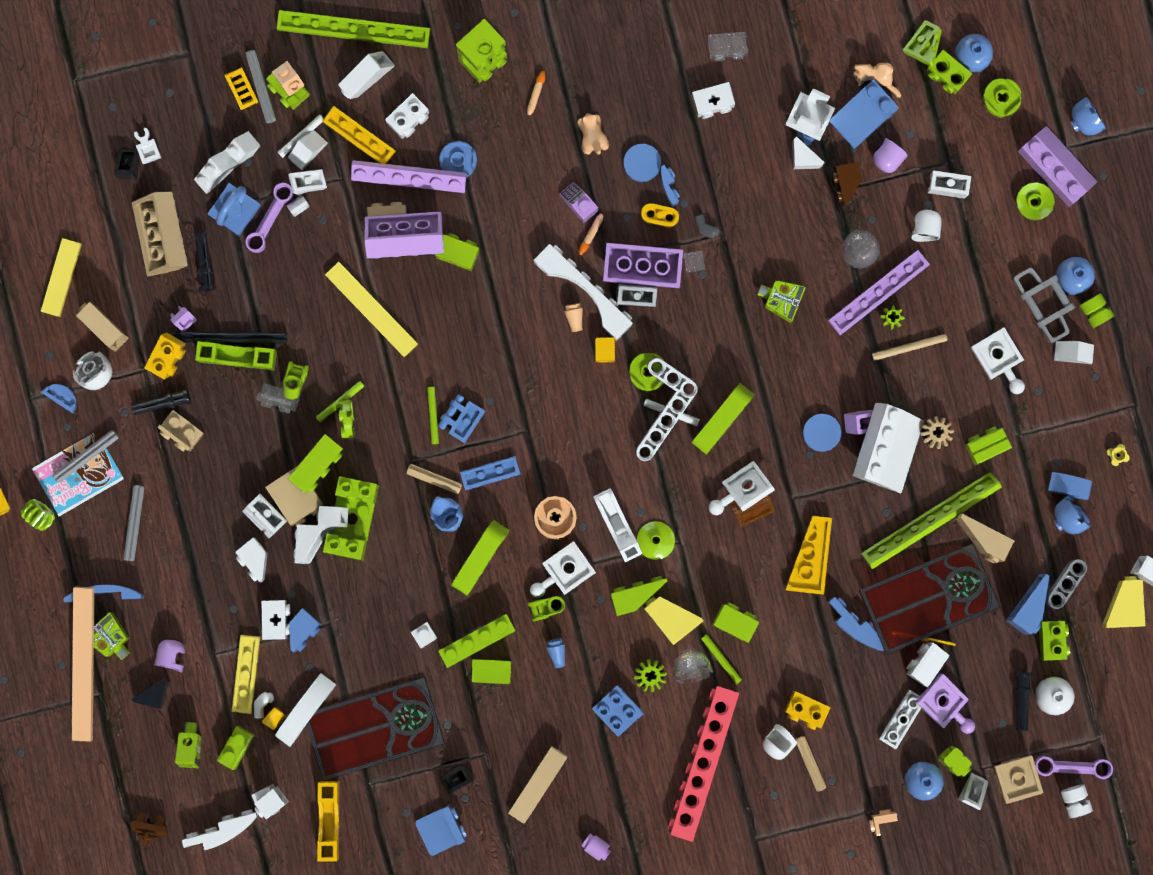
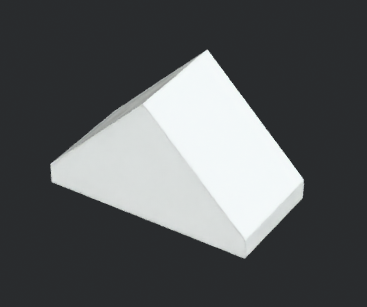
[288,130,328,170]
[792,137,825,169]
[1054,341,1094,364]
[958,773,989,810]

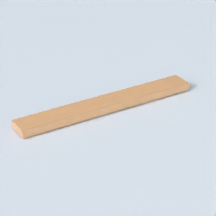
[72,587,94,741]

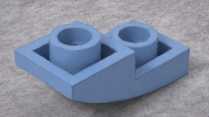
[660,165,680,207]
[1048,472,1092,500]

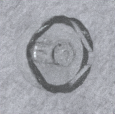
[841,230,880,269]
[673,649,713,684]

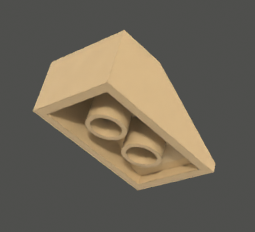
[955,514,1014,563]

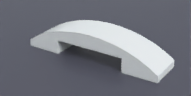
[275,673,337,747]

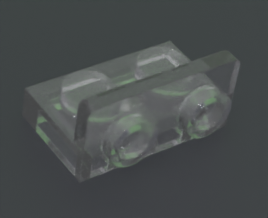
[707,32,748,61]

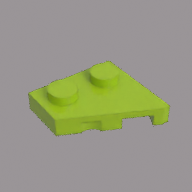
[903,20,942,67]

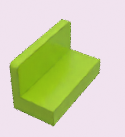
[472,659,511,684]

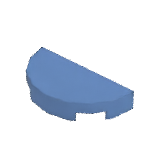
[41,384,76,414]

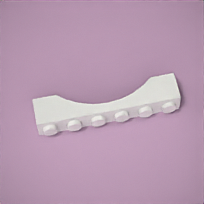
[534,244,633,341]

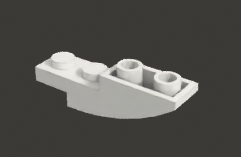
[182,809,258,850]

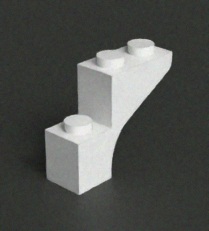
[194,131,261,194]
[593,488,642,562]
[294,506,348,564]

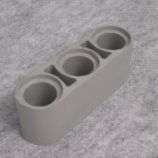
[1045,560,1087,609]

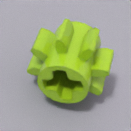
[880,305,905,330]

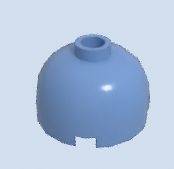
[955,34,993,72]
[1071,97,1107,136]
[1056,257,1095,295]
[1054,495,1091,534]
[904,762,944,801]

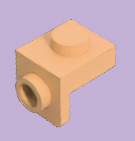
[272,61,304,96]
[869,809,898,836]

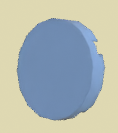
[439,141,477,177]
[624,144,661,182]
[803,414,841,452]

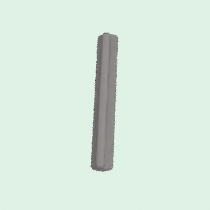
[246,50,276,123]
[53,430,119,483]
[124,485,144,561]

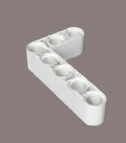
[636,358,697,461]

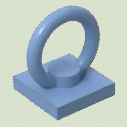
[208,183,261,236]

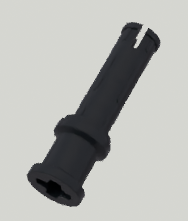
[195,233,216,292]
[131,387,191,415]
[1014,672,1032,731]

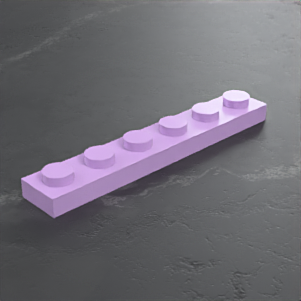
[351,160,466,193]
[828,250,930,336]

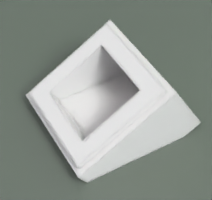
[287,195,309,217]

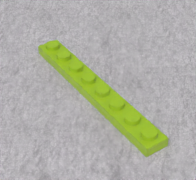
[277,10,430,48]
[861,472,1002,569]

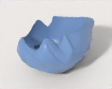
[430,496,463,532]

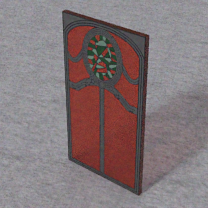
[859,543,1000,655]
[306,677,445,781]

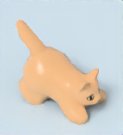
[853,63,901,98]
[577,114,609,155]

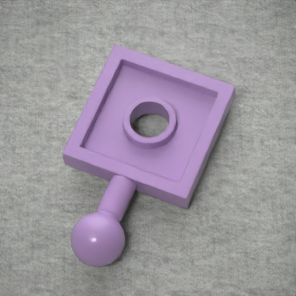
[916,673,975,734]

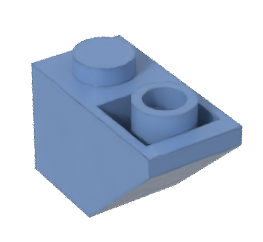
[289,608,321,653]

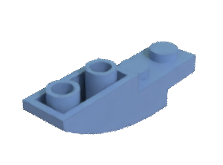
[827,597,891,652]

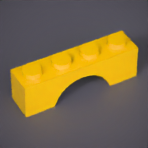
[317,781,339,861]

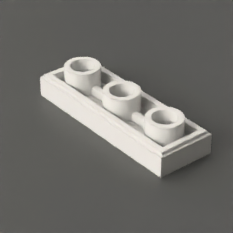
[879,690,921,749]

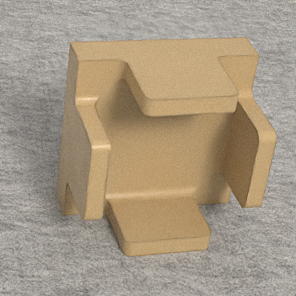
[994,755,1043,804]

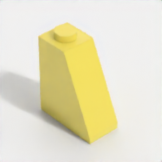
[1103,576,1145,628]
[644,596,703,645]

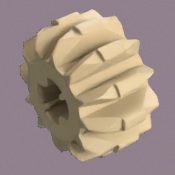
[921,416,954,449]

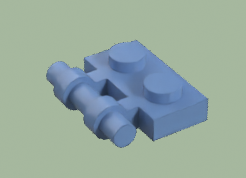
[438,394,485,444]

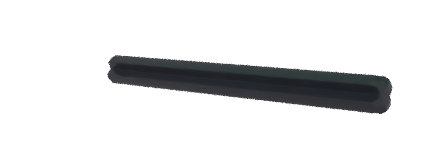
[173,332,288,343]

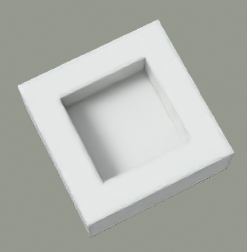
[411,622,437,649]

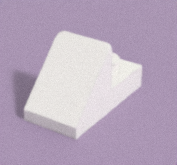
[288,169,327,196]

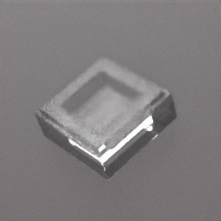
[683,251,705,273]

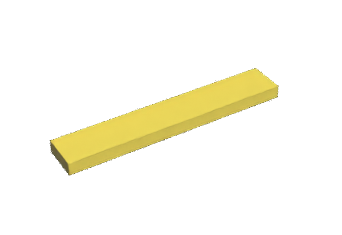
[325,262,418,357]

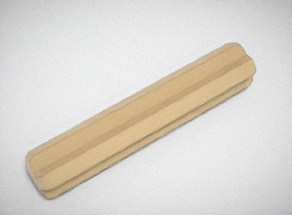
[407,464,462,494]
[795,736,826,791]

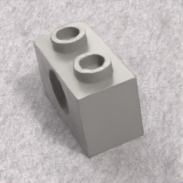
[616,283,657,307]

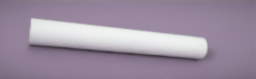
[278,114,324,158]
[644,399,700,426]

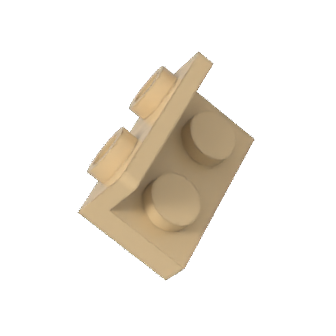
[157,410,204,452]

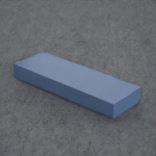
[460,456,521,491]

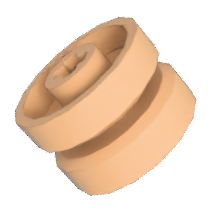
[534,496,577,539]

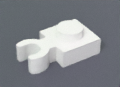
[134,128,161,164]

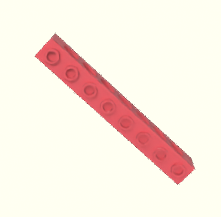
[668,686,739,842]

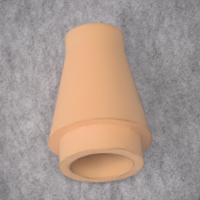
[564,303,583,332]

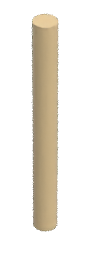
[872,334,947,361]

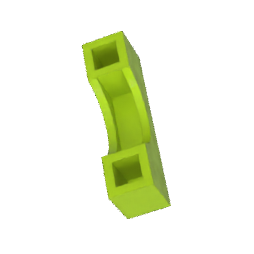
[195,341,277,370]
[438,614,516,668]

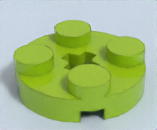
[982,79,1021,118]
[629,353,664,392]
[339,400,354,438]

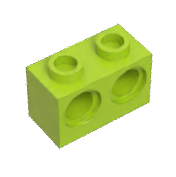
[926,50,972,95]

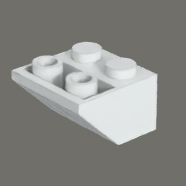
[906,642,949,687]

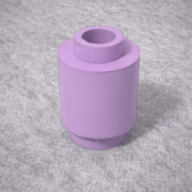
[582,833,611,861]

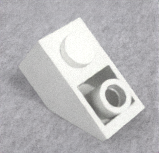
[235,538,268,582]

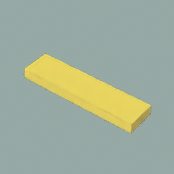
[41,238,82,317]
[232,635,260,714]

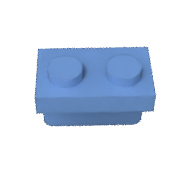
[416,805,467,856]

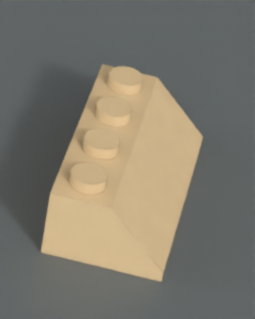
[132,192,188,276]

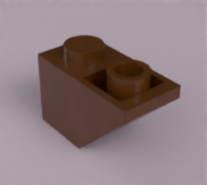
[832,162,862,206]

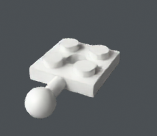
[970,328,1025,394]
[709,461,774,515]
[530,541,596,598]

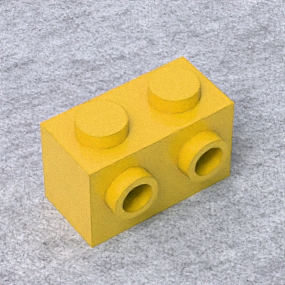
[145,332,186,379]
[784,691,831,730]

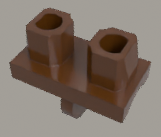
[131,812,168,846]

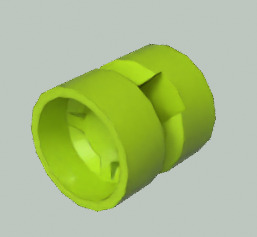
[1080,293,1115,329]

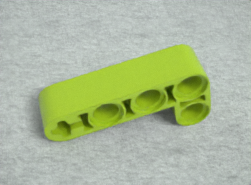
[692,383,755,455]
[451,520,510,596]

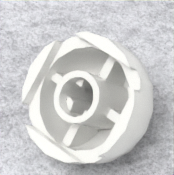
[73,351,113,390]
[1035,676,1075,715]

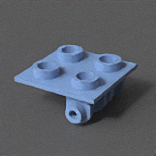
[592,685,644,737]

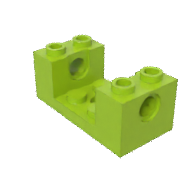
[456,19,507,83]
[323,476,379,561]

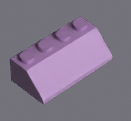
[1018,126,1097,207]
[365,212,444,258]
[603,243,683,288]

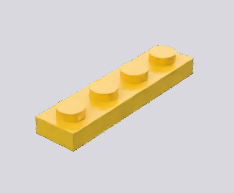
[323,106,396,164]

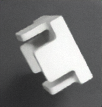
[785,89,835,141]

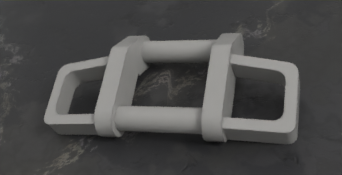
[1013,268,1076,343]

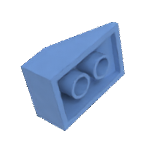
[829,79,899,149]
[1006,574,1049,635]

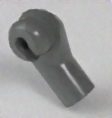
[695,214,720,238]

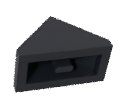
[114,149,139,180]
[132,678,170,709]
[439,762,475,794]

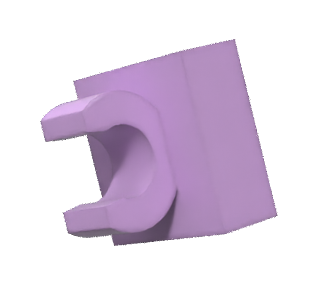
[170,306,197,332]

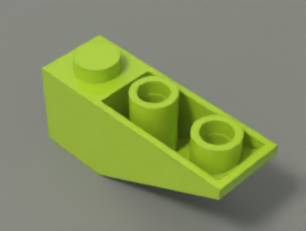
[611,576,667,616]

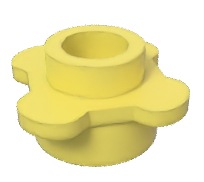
[1107,444,1129,466]

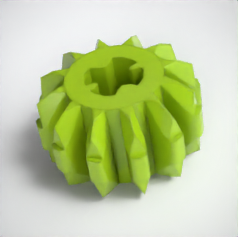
[21,499,55,531]
[634,659,667,692]

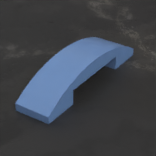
[63,585,144,602]

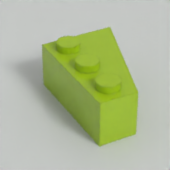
[287,434,343,494]

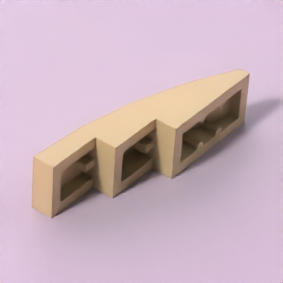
[508,746,568,824]

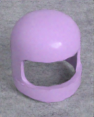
[873,138,907,173]
[154,640,185,673]

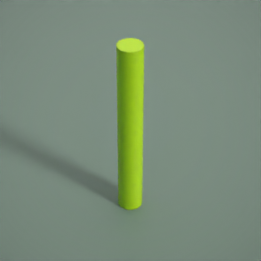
[316,381,364,423]
[427,387,439,445]
[701,634,742,684]

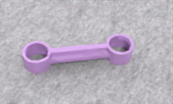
[246,183,294,253]
[1034,756,1113,779]

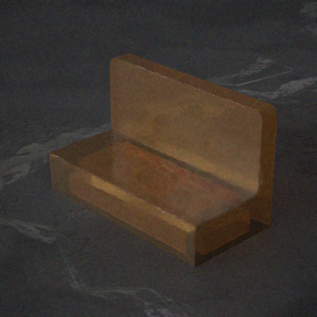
[729,495,775,527]

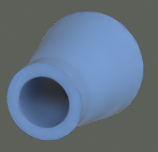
[546,638,566,668]

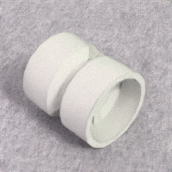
[1061,784,1093,818]

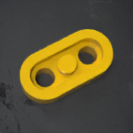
[641,203,679,227]

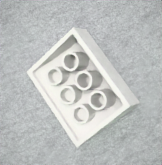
[853,403,924,493]

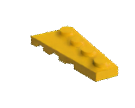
[785,516,832,595]

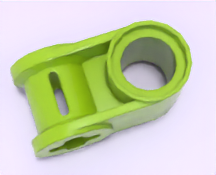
[283,361,309,400]
[528,596,566,622]

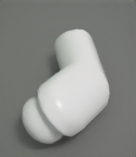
[254,692,274,718]

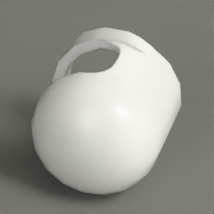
[911,210,942,242]
[763,724,798,760]

